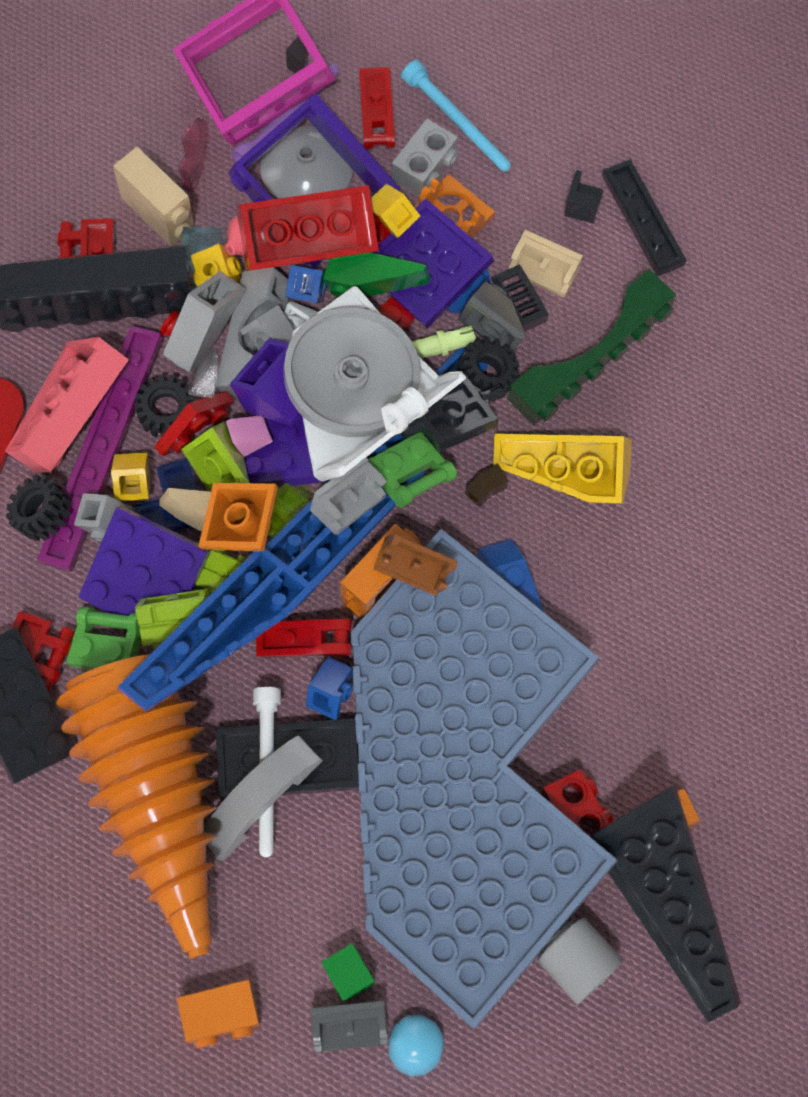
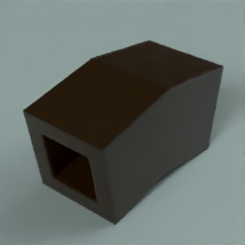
[465,464,508,508]

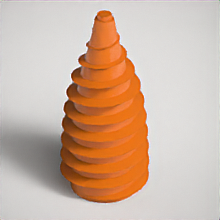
[56,654,219,959]

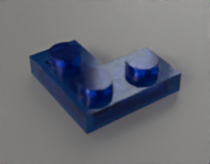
[132,458,198,532]

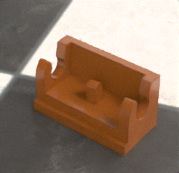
[373,534,458,596]

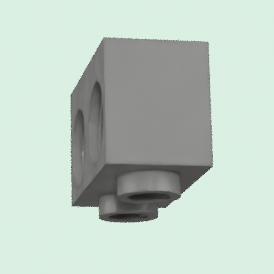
[392,119,459,196]

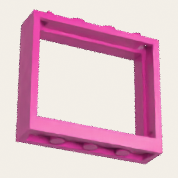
[173,0,336,147]

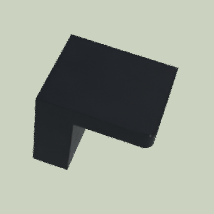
[564,169,603,224]

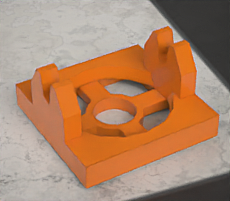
[414,174,495,238]

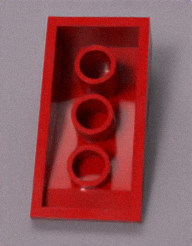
[236,185,379,271]

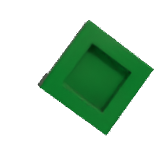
[322,944,375,1004]

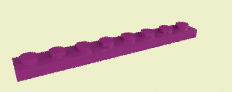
[37,325,163,572]

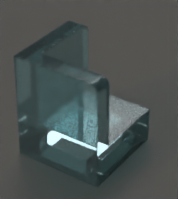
[181,227,223,271]

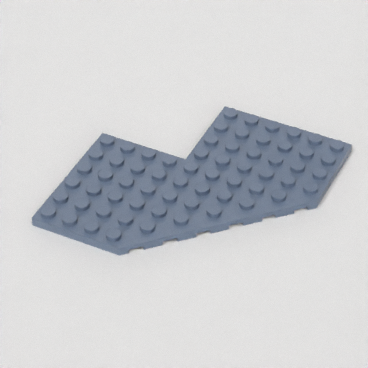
[351,529,617,1029]

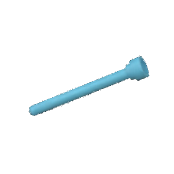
[401,60,511,171]

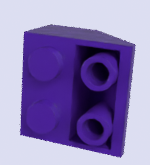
[230,338,302,427]

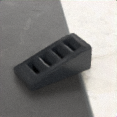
[491,264,549,332]

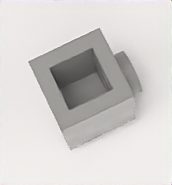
[74,493,134,542]

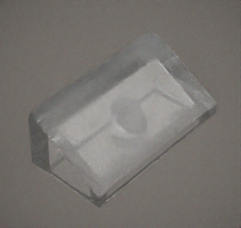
[188,348,219,398]

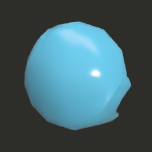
[388,1015,444,1077]

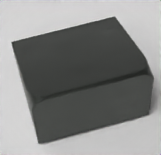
[286,35,309,73]

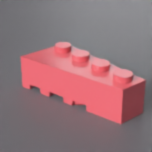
[5,337,129,473]

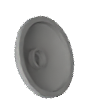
[260,125,353,199]

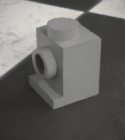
[240,305,294,350]

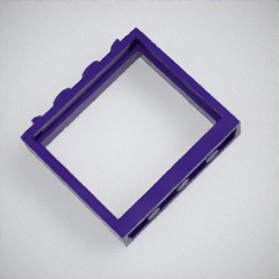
[228,93,401,268]

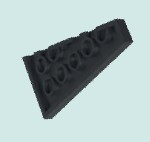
[589,784,741,1023]

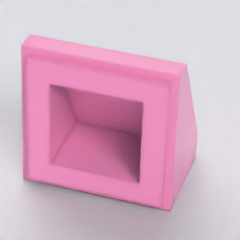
[226,416,273,457]

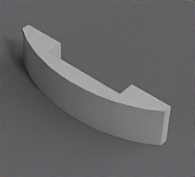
[204,736,323,862]

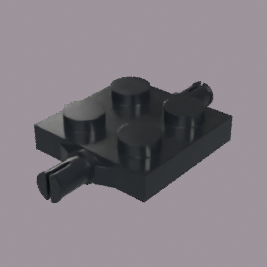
[400,374,505,452]

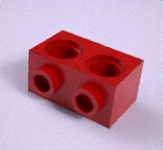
[540,769,614,836]

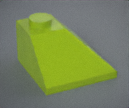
[181,422,249,492]

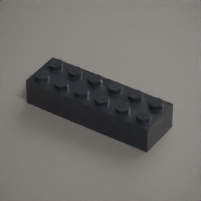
[0,246,192,332]

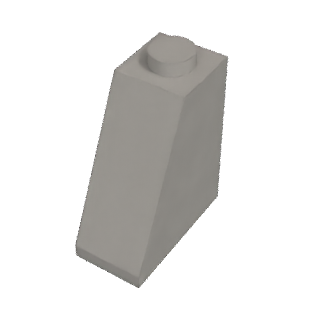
[163,271,246,372]

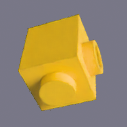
[111,452,151,501]

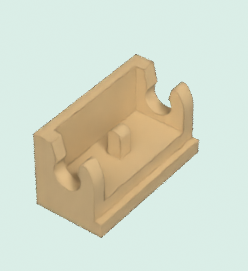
[508,229,583,298]

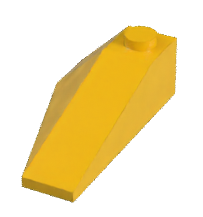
[493,434,632,504]

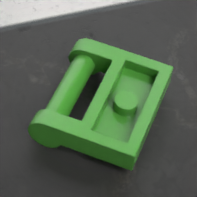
[368,432,457,508]
[66,606,142,670]

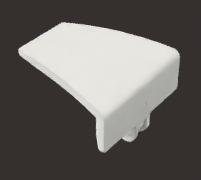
[292,286,466,482]

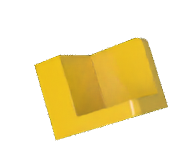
[371,184,420,238]

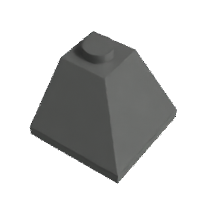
[458,281,526,354]

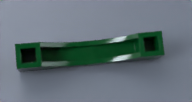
[507,269,676,426]

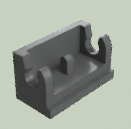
[310,1001,388,1053]

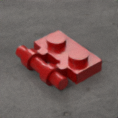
[57,218,115,259]
[12,611,75,694]

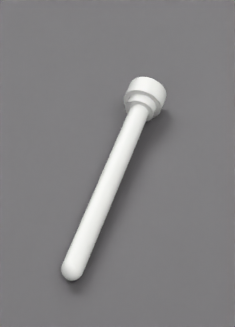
[253,687,281,857]

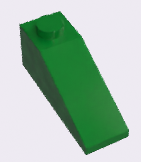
[323,252,431,297]

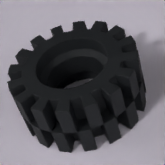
[456,338,520,401]
[135,375,195,438]
[6,475,72,541]

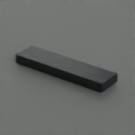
[601,159,687,276]

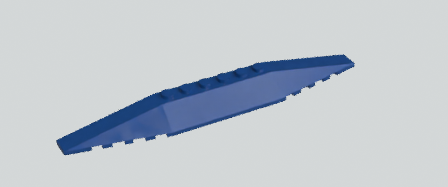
[118,347,489,712]

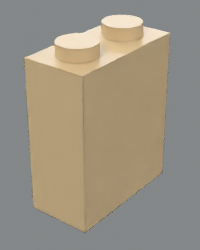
[113,147,194,246]

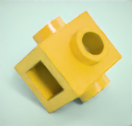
[190,244,242,287]

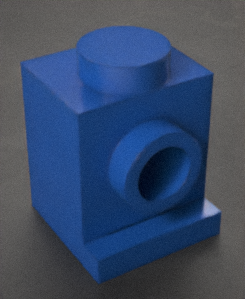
[285,265,326,303]
[306,657,354,720]

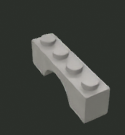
[215,267,288,401]

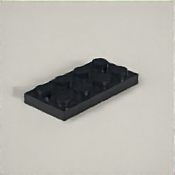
[0,627,75,785]
[216,718,359,800]

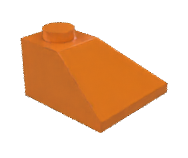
[198,483,278,551]

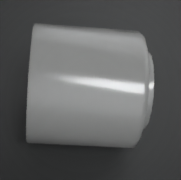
[537,917,624,1006]

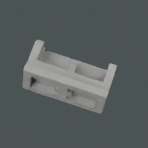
[310,458,386,535]

